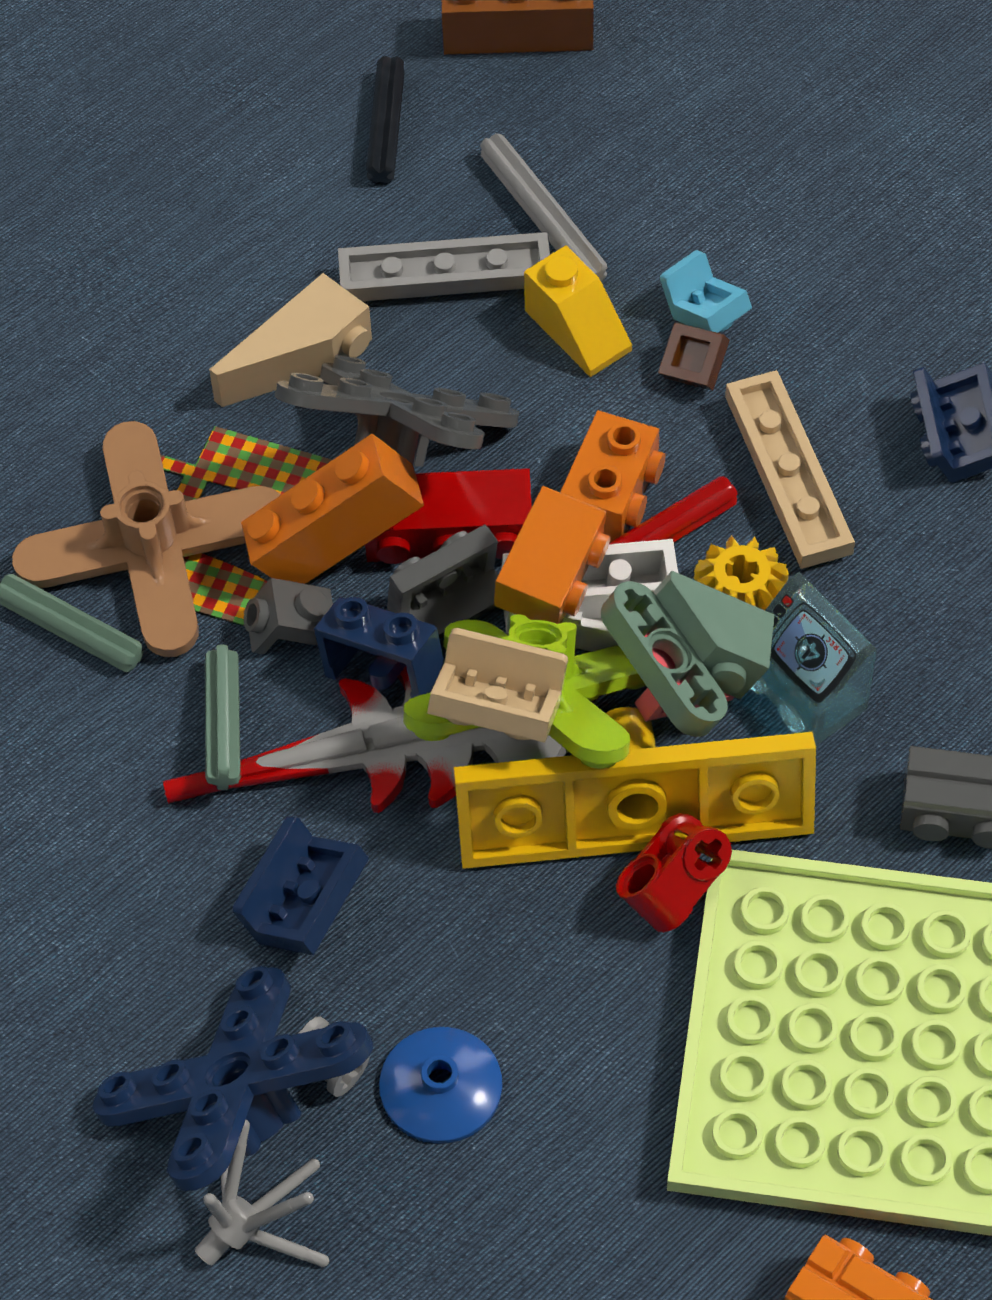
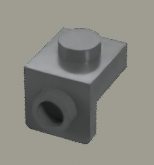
[243,578,333,655]

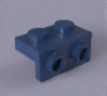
[910,362,992,483]
[233,816,369,956]

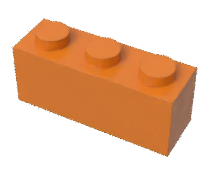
[241,434,424,584]

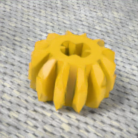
[694,535,789,616]

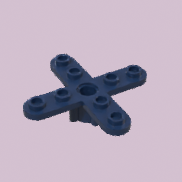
[92,966,373,1191]

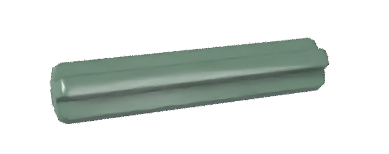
[0,574,144,672]
[205,644,241,790]

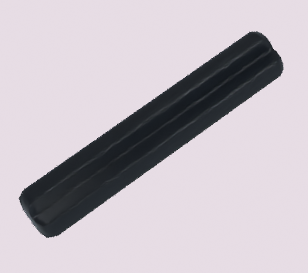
[366,56,405,184]

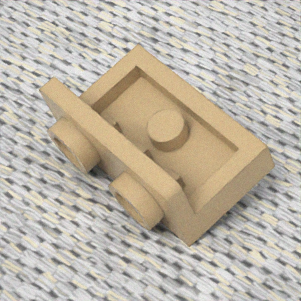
[427,628,568,743]

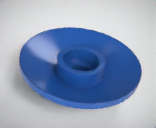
[379,1027,502,1144]

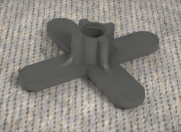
[275,355,520,467]

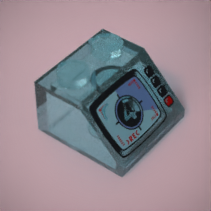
[750,572,877,746]

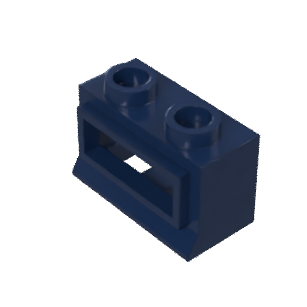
[314,597,444,698]

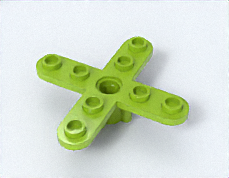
[403,614,646,769]

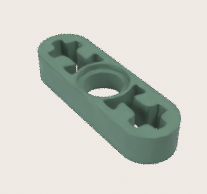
[601,581,728,737]

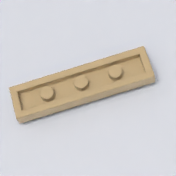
[725,370,855,569]

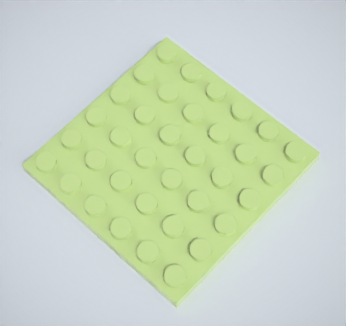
[667,850,992,1236]

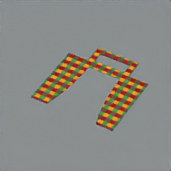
[132,426,332,626]

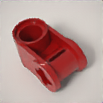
[616,813,732,933]

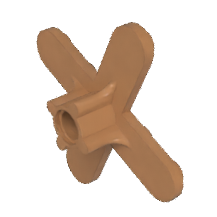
[12,421,281,657]

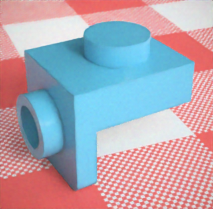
[660,250,752,333]

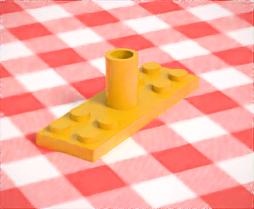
[454,707,816,869]

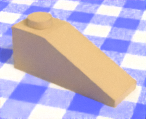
[209,273,372,407]

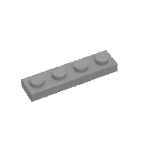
[338,232,550,301]

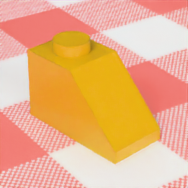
[524,245,632,377]

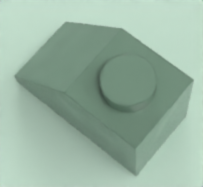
[653,571,774,699]

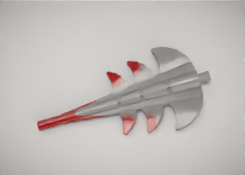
[163,632,566,813]

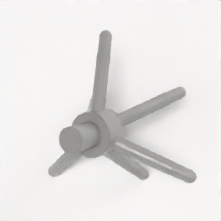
[195,1120,330,1267]

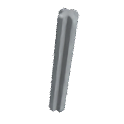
[480,133,607,282]

